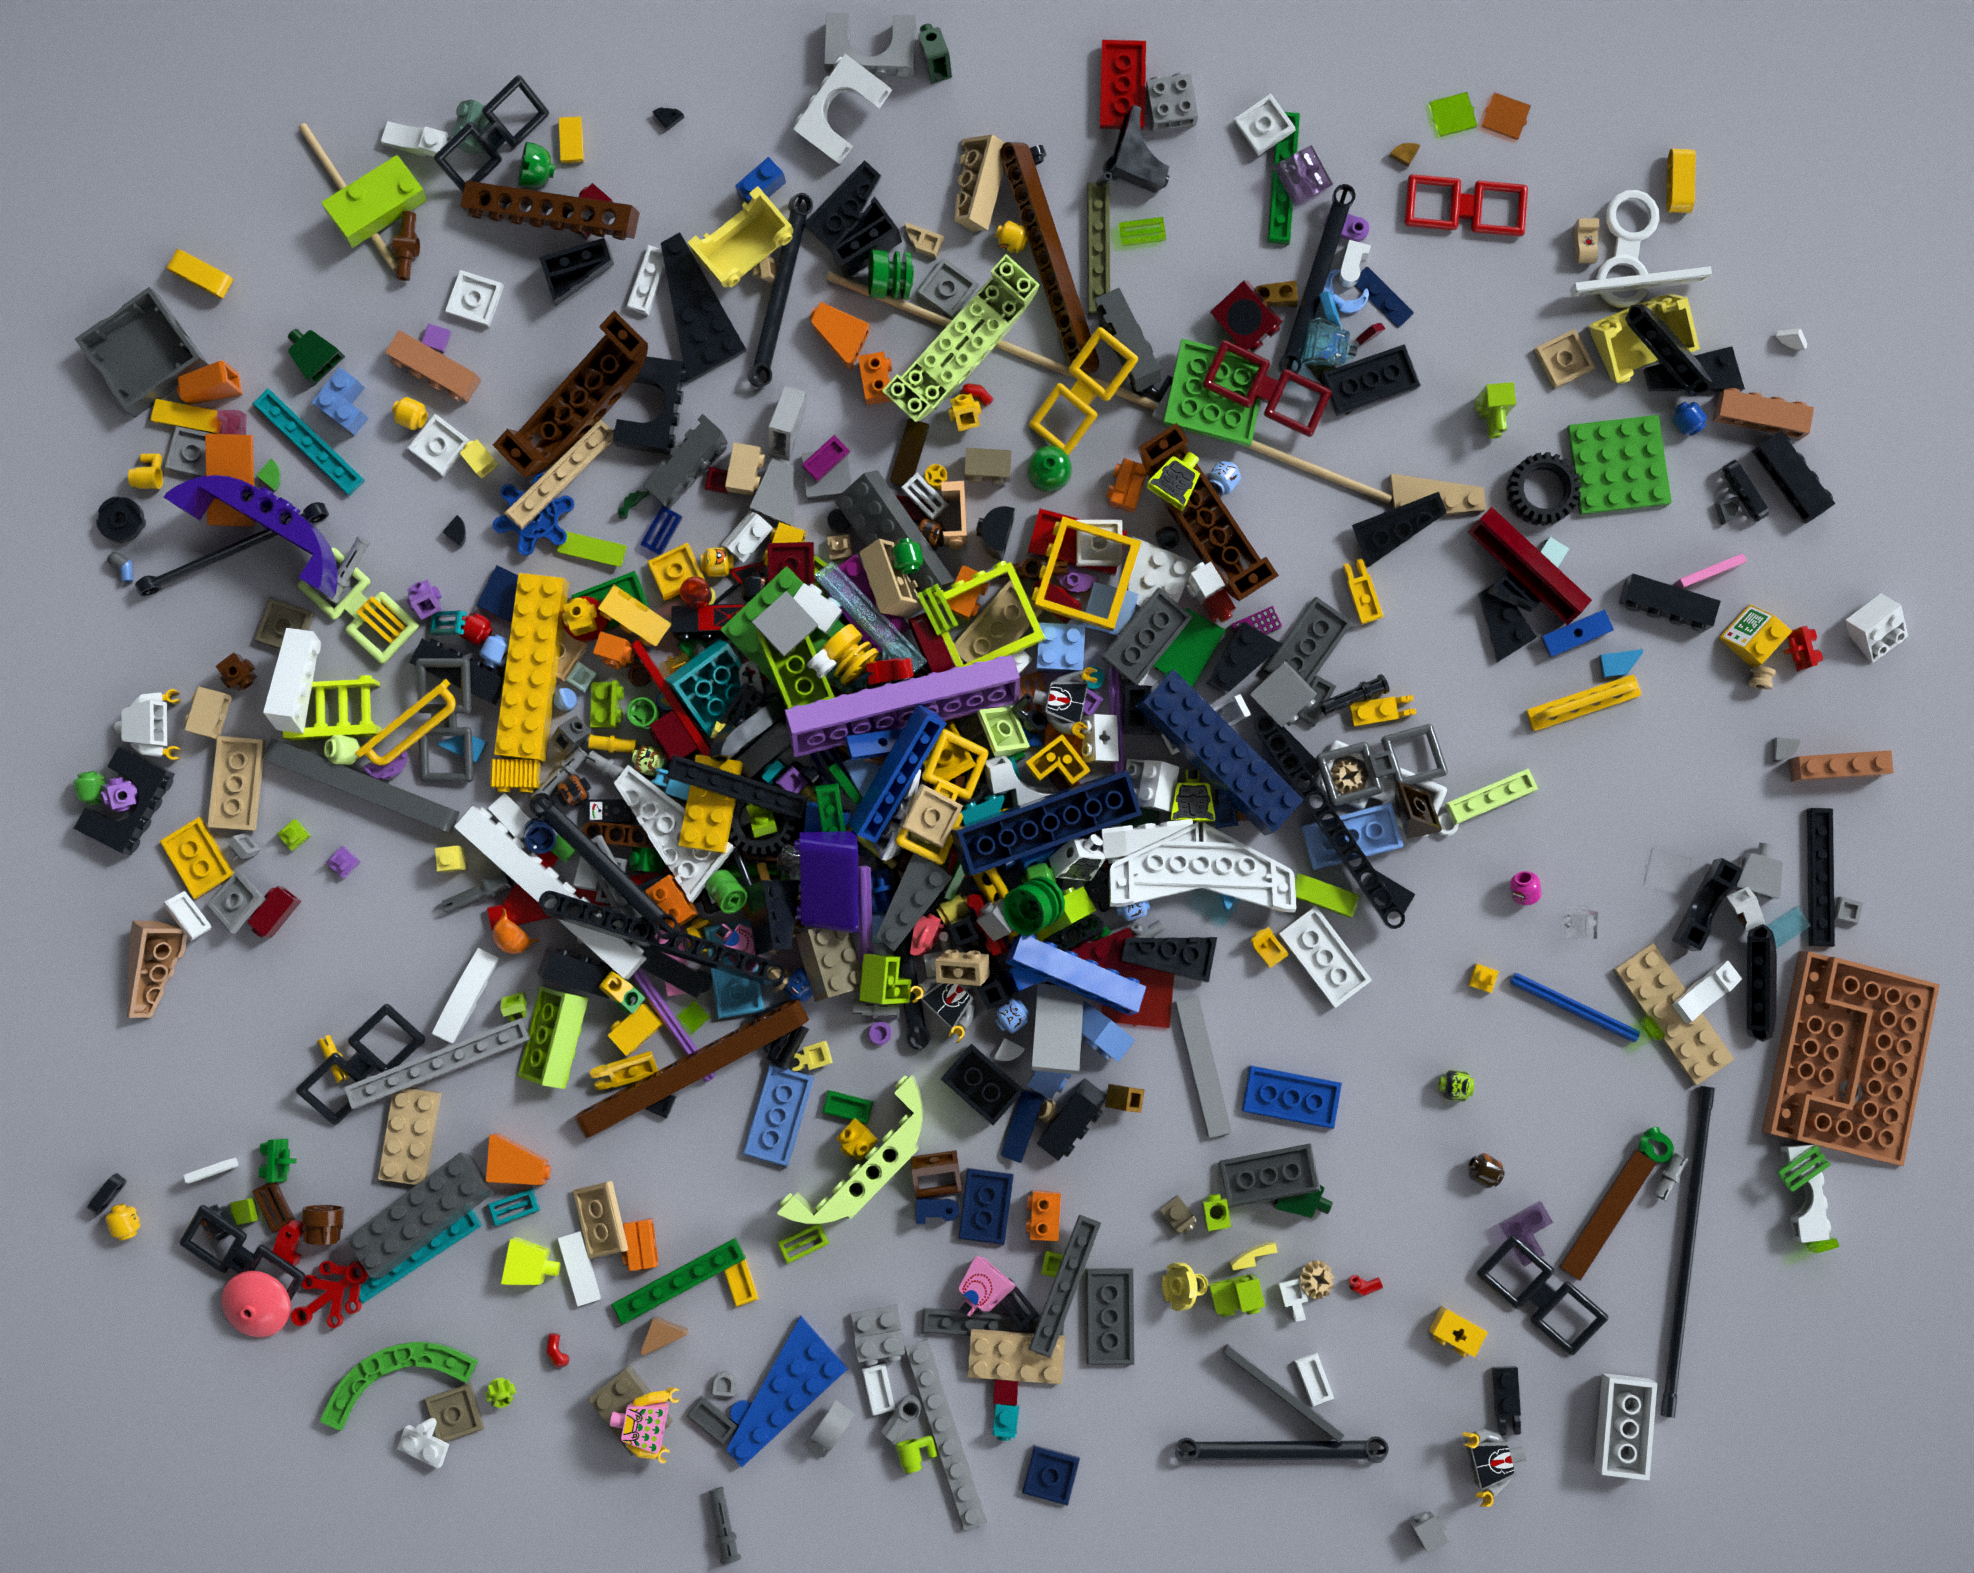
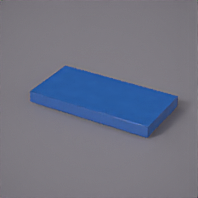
[1242,1065,1342,1129]

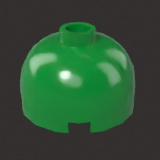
[518,142,555,189]
[1027,446,1072,492]

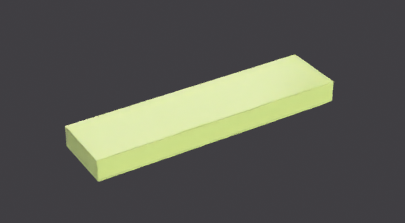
[1445,769,1538,825]

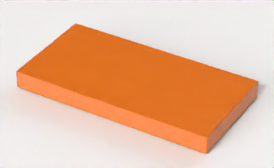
[205,434,255,527]

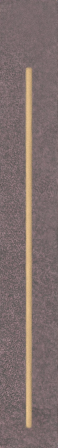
[826,271,1392,504]

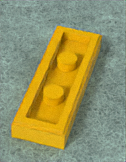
[151,399,224,434]

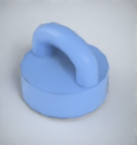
[553,688,578,711]

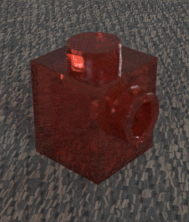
[1202,589,1236,623]

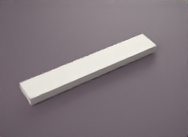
[1570,266,1712,297]

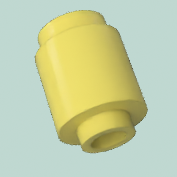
[936,893,970,925]

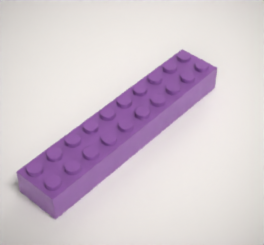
[785,655,1020,757]

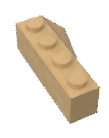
[954,134,1005,232]

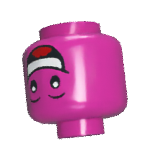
[1510,871,1542,906]

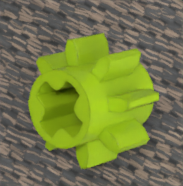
[485,1378,516,1408]

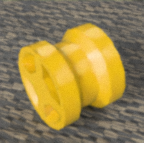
[925,464,947,490]

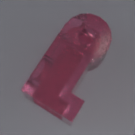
[217,410,247,435]

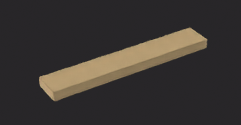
[505,419,614,530]

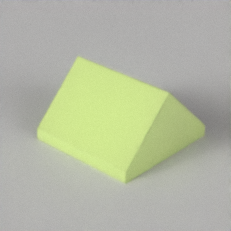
[977,706,1030,757]

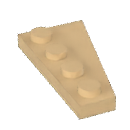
[1390,474,1486,515]

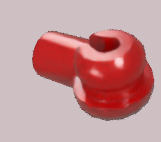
[960,383,994,407]
[1348,1275,1383,1296]
[546,1333,569,1368]

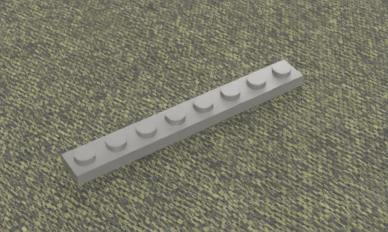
[344,1018,531,1109]
[905,1339,987,1531]

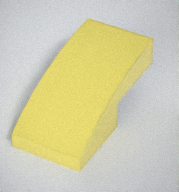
[1230,1241,1278,1270]

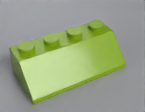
[517,986,588,1089]

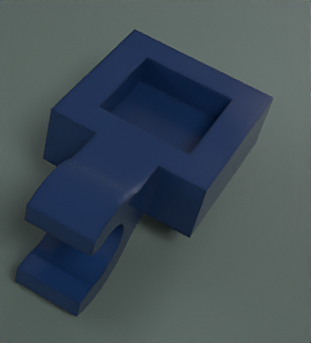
[1213,789,1238,829]

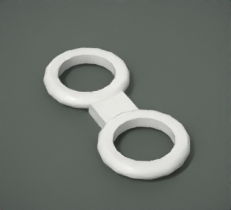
[1596,190,1659,308]

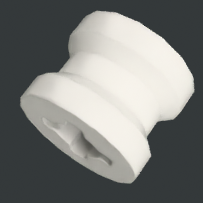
[807,649,837,679]

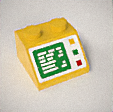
[1719,604,1792,668]

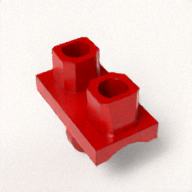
[1783,626,1823,671]

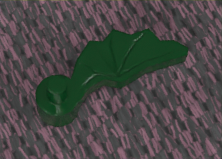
[618,490,649,519]

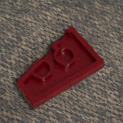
[1072,927,1147,972]

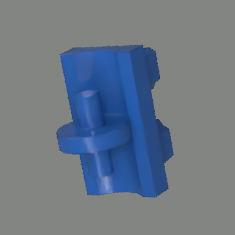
[871,868,894,913]

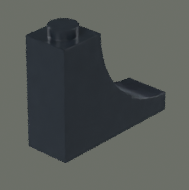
[1108,105,1170,193]

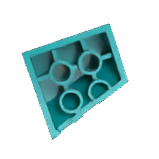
[665,639,752,738]

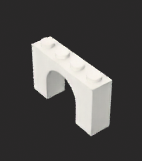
[794,54,892,165]

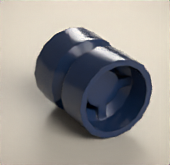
[523,817,556,854]

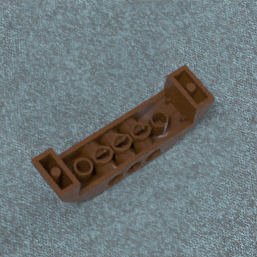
[493,310,648,477]
[1138,423,1279,601]

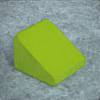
[230,1197,258,1225]

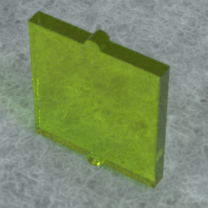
[1429,92,1478,137]

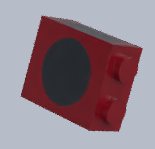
[1210,280,1283,353]

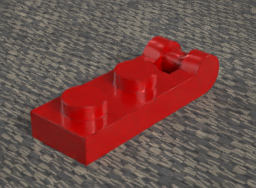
[967,894,1008,956]

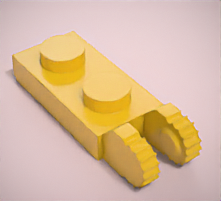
[1343,559,1383,625]
[1349,695,1416,727]
[589,1051,659,1091]

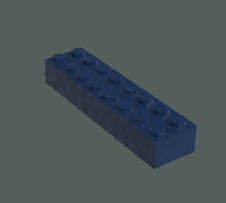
[1135,669,1303,836]
[951,770,1142,876]

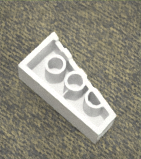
[263,628,321,734]

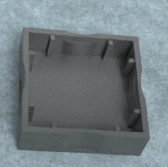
[75,287,209,417]

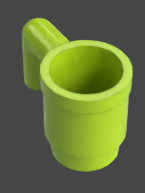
[895,1435,938,1474]

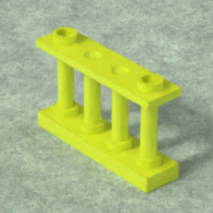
[283,675,381,741]

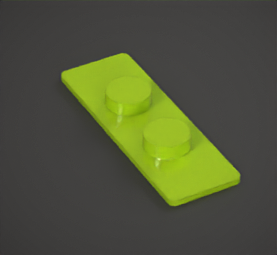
[557,531,627,567]

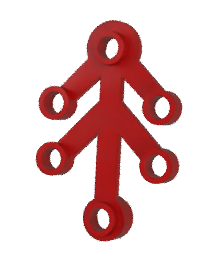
[291,1260,369,1328]

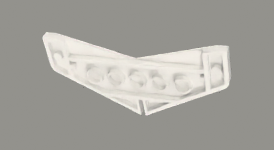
[1109,822,1296,913]

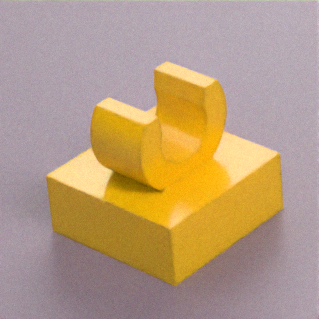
[1468,964,1499,993]

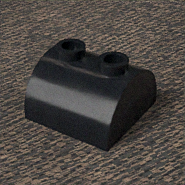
[976,506,1015,561]

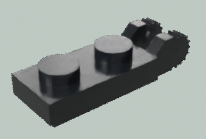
[1492,1366,1521,1435]

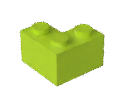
[1036,887,1097,941]
[859,953,912,1004]
[1208,1273,1266,1317]

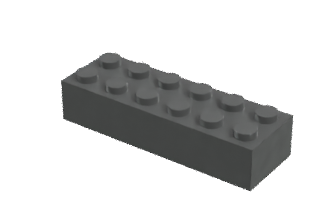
[834,470,955,601]
[346,1152,494,1279]

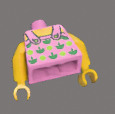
[610,1387,680,1463]

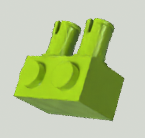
[1474,382,1516,439]

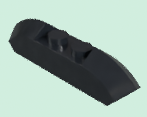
[1625,304,1711,396]
[709,692,786,763]
[1747,924,1777,1042]

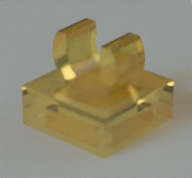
[665,650,690,674]

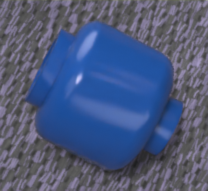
[1672,401,1707,436]

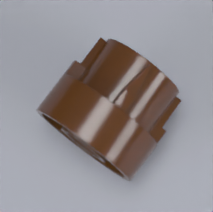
[302,1205,344,1245]

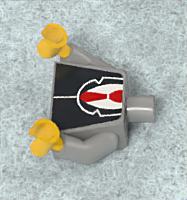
[1033,667,1097,739]
[906,976,975,1043]
[1462,1429,1526,1507]

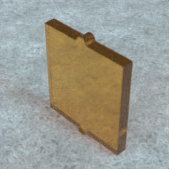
[1481,92,1531,140]

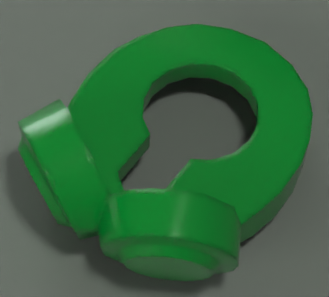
[1638,1127,1674,1162]

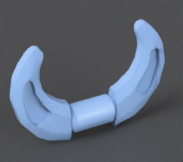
[1323,269,1369,313]

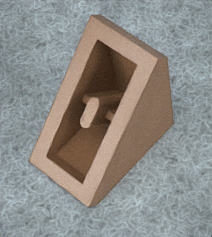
[641,1317,689,1356]

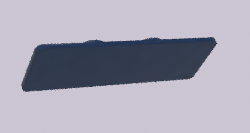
[1355,267,1414,328]
[1001,1090,1044,1163]

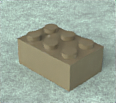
[795,928,862,1002]
[588,1365,673,1456]

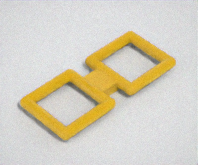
[1029,327,1138,456]
[895,729,989,865]

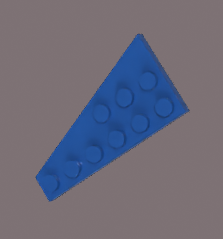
[726,1315,848,1467]

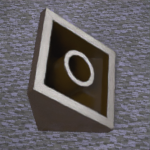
[1394,781,1442,839]

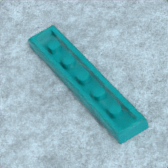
[252,388,365,496]
[359,1209,483,1304]

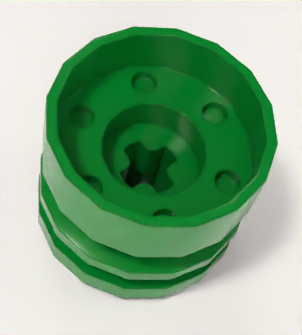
[868,250,914,300]
[1002,876,1065,936]

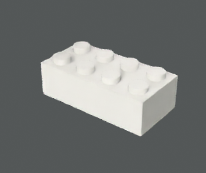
[1594,1373,1657,1480]

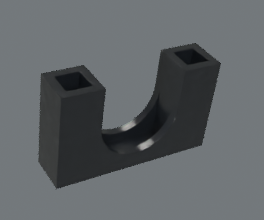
[613,356,687,455]
[74,747,175,855]

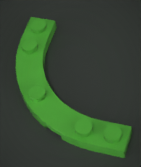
[320,1341,479,1431]

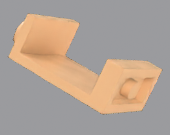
[941,481,967,549]

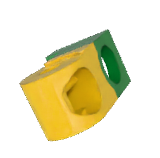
[599,971,645,1014]

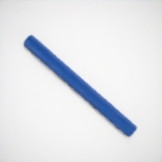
[1510,973,1640,1042]

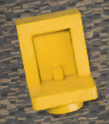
[686,917,712,954]
[1250,927,1288,968]

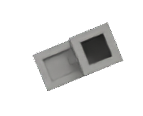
[805,1400,855,1458]

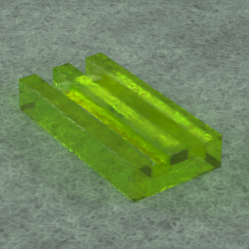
[1118,217,1166,247]

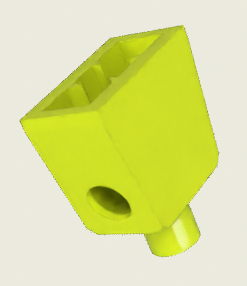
[501,1237,561,1285]

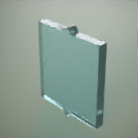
[1190,888,1241,926]

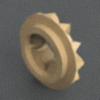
[1330,759,1367,794]
[1300,1260,1335,1299]

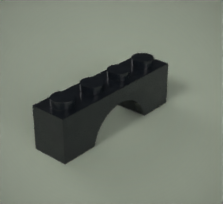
[1672,858,1743,952]
[948,911,1013,1010]

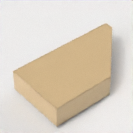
[904,222,944,259]

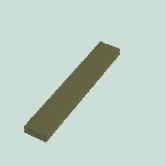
[1087,183,1110,315]

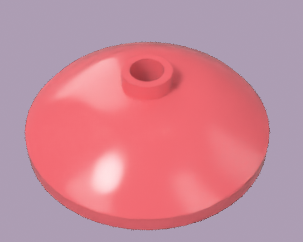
[221,1271,291,1337]

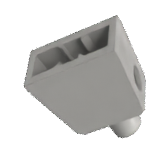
[1733,843,1783,900]

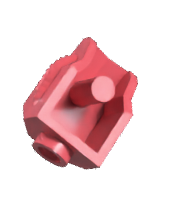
[910,913,945,956]

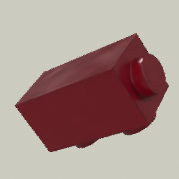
[247,886,302,938]

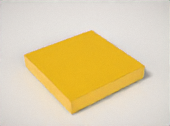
[647,542,706,601]

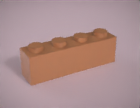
[385,330,481,403]
[1713,388,1814,439]
[1789,750,1894,782]

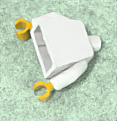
[114,689,181,760]

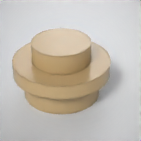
[1038,1100,1058,1123]

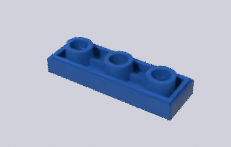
[1541,609,1614,658]
[845,728,903,761]

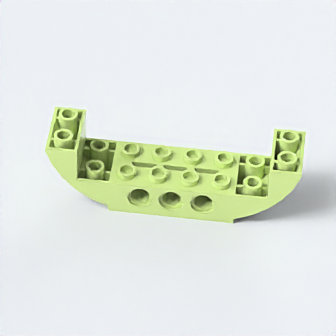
[882,254,1040,422]
[777,1075,923,1224]

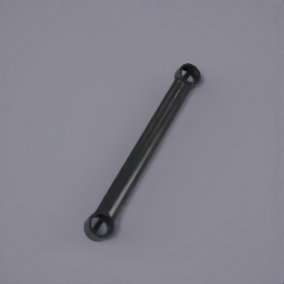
[1278,184,1356,374]
[748,193,813,388]
[135,502,329,596]
[529,793,679,940]
[875,856,930,1050]
[1175,1436,1389,1465]

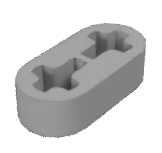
[739,662,766,705]

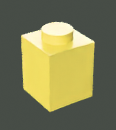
[460,439,499,479]
[435,846,467,873]

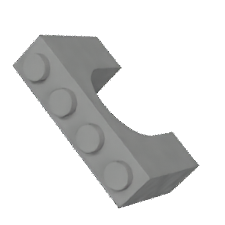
[824,13,916,78]

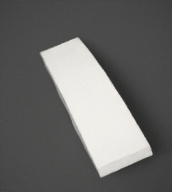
[432,948,499,1045]

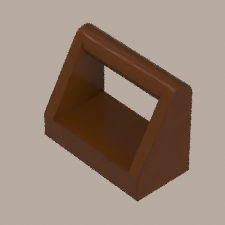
[911,1150,962,1199]

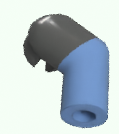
[107,552,133,583]

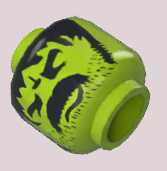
[1438,1070,1474,1102]

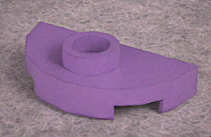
[1056,566,1099,594]
[362,750,408,780]

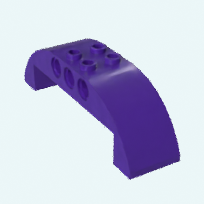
[163,475,338,599]

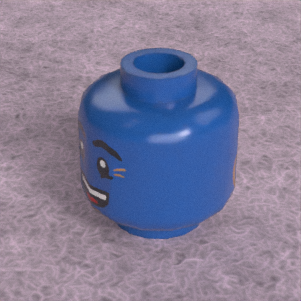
[785,968,813,1002]

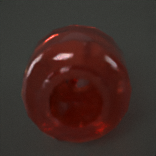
[680,576,712,609]

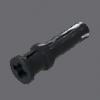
[1320,674,1390,716]

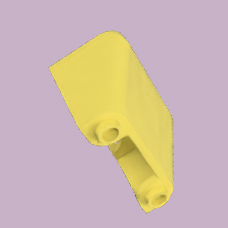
[687,186,793,288]
[1589,294,1700,384]

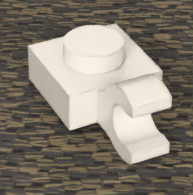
[1278,1278,1308,1322]

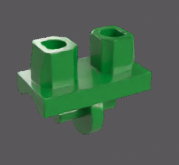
[259,1139,297,1183]

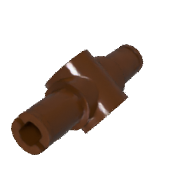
[392,211,420,281]
[999,557,1068,581]

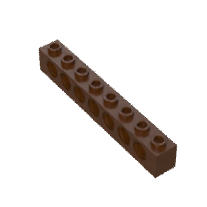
[460,181,640,241]

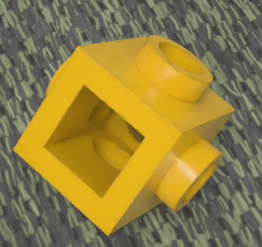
[948,394,982,432]
[562,598,598,636]
[836,1118,879,1161]

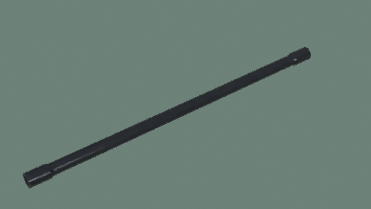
[1660,1086,1715,1418]

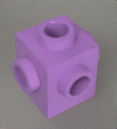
[406,579,442,620]
[100,777,138,812]

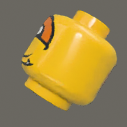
[995,220,1028,254]
[701,547,734,577]

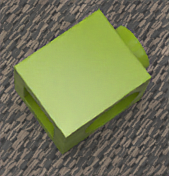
[1201,1194,1231,1231]

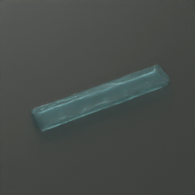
[815,561,927,673]

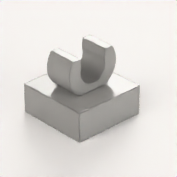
[227,833,261,861]

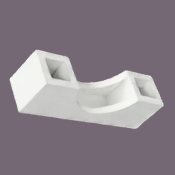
[1780,1143,1831,1243]

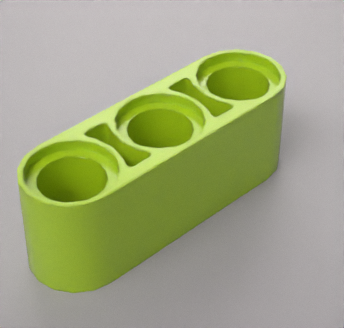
[1295,874,1360,918]

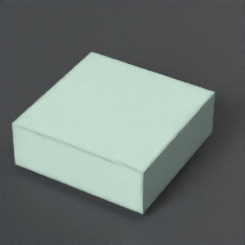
[1540,537,1569,568]
[566,661,598,693]

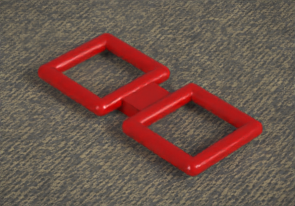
[1404,174,1528,237]

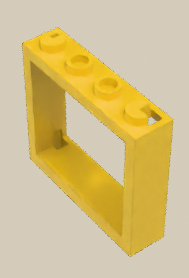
[1032,517,1142,632]

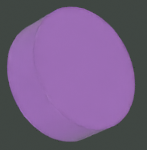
[868,1022,892,1045]

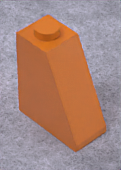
[809,301,871,370]
[176,360,242,405]
[486,1133,551,1185]

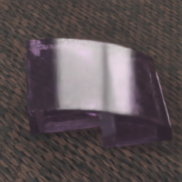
[1273,145,1333,206]

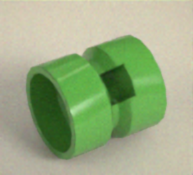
[627,697,661,731]
[705,870,748,914]

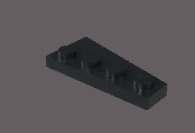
[803,160,881,250]
[1643,346,1745,391]
[1352,491,1447,568]
[1119,937,1217,983]

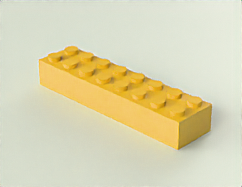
[494,573,570,762]

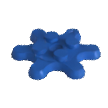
[492,473,575,556]

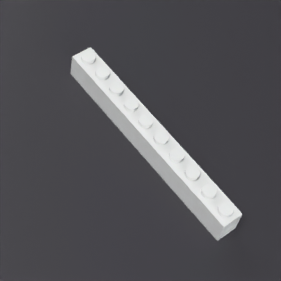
[454,806,647,980]

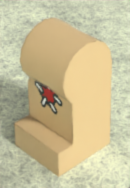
[1573,218,1599,263]

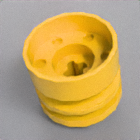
[819,624,879,686]

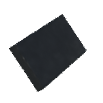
[1320,344,1421,416]

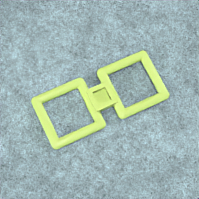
[298,548,419,664]

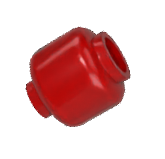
[459,611,493,645]

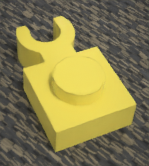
[792,1041,833,1071]

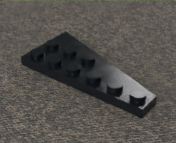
[661,232,747,383]

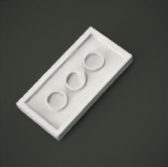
[1278,906,1372,1008]

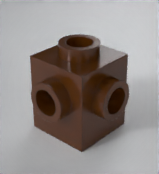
[215,652,257,691]

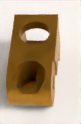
[1255,281,1298,308]

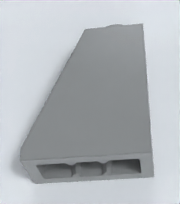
[768,386,807,461]
[750,458,795,527]

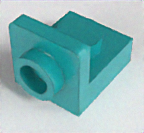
[760,760,786,785]
[993,1404,1019,1441]

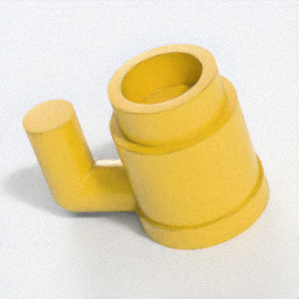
[128,453,163,489]

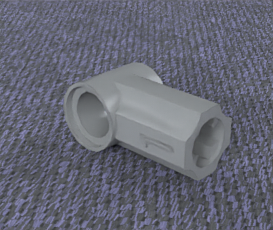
[881,1395,921,1444]

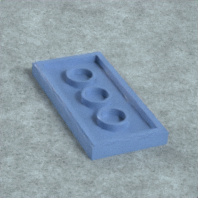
[743,1064,814,1167]

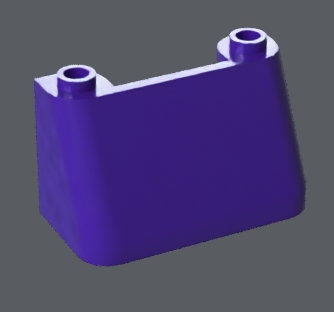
[795,831,859,933]

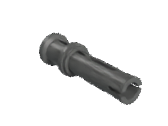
[442,870,513,914]
[709,1487,741,1564]

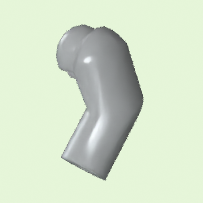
[1130,920,1165,938]

